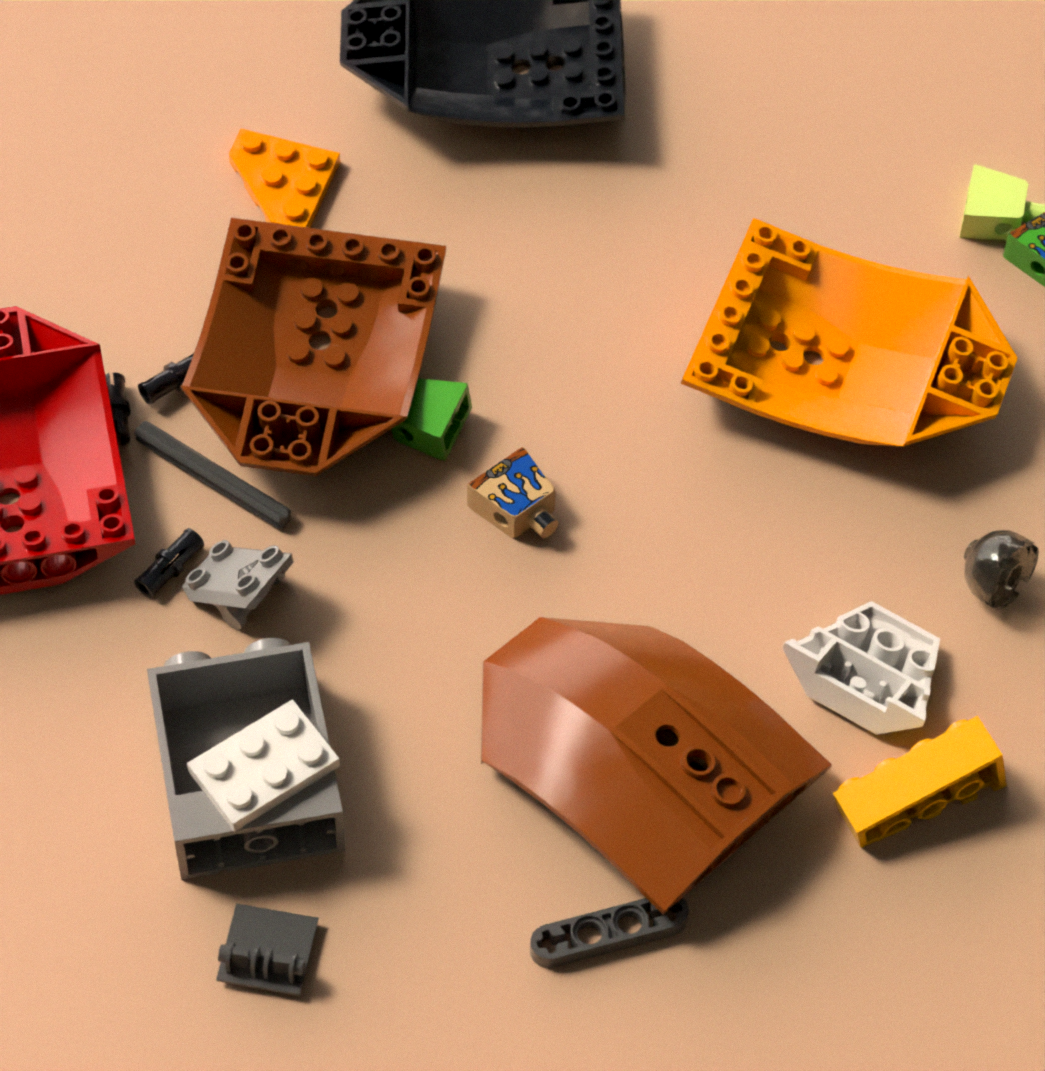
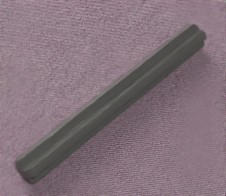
[135,421,292,529]

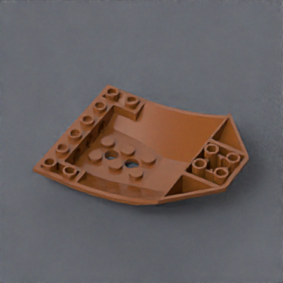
[180,218,447,477]
[481,617,832,914]

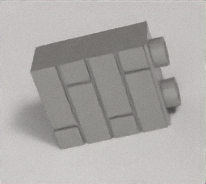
[147,638,346,880]

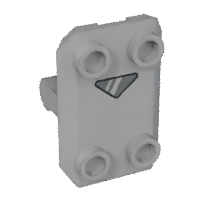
[182,540,294,630]

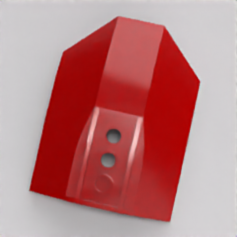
[0,306,136,595]

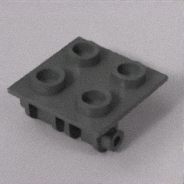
[216,903,319,996]

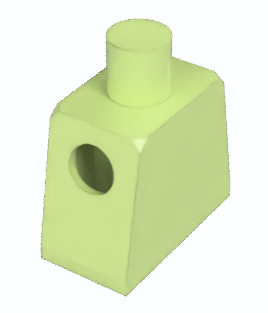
[959,164,1045,241]

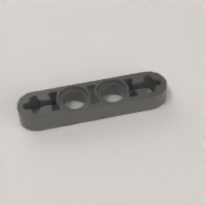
[530,898,689,968]

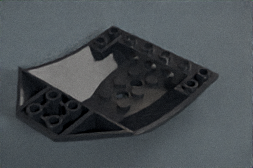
[340,0,626,127]

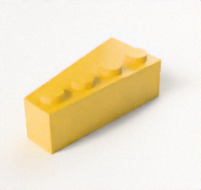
[833,715,1007,848]

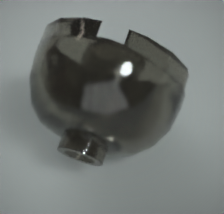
[964,530,1039,610]

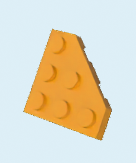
[229,128,340,228]

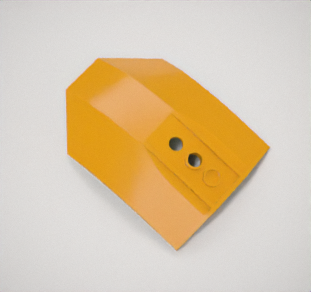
[681,218,1018,446]

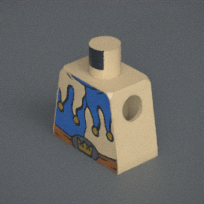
[467,446,559,538]

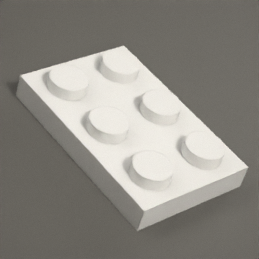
[187,699,340,832]

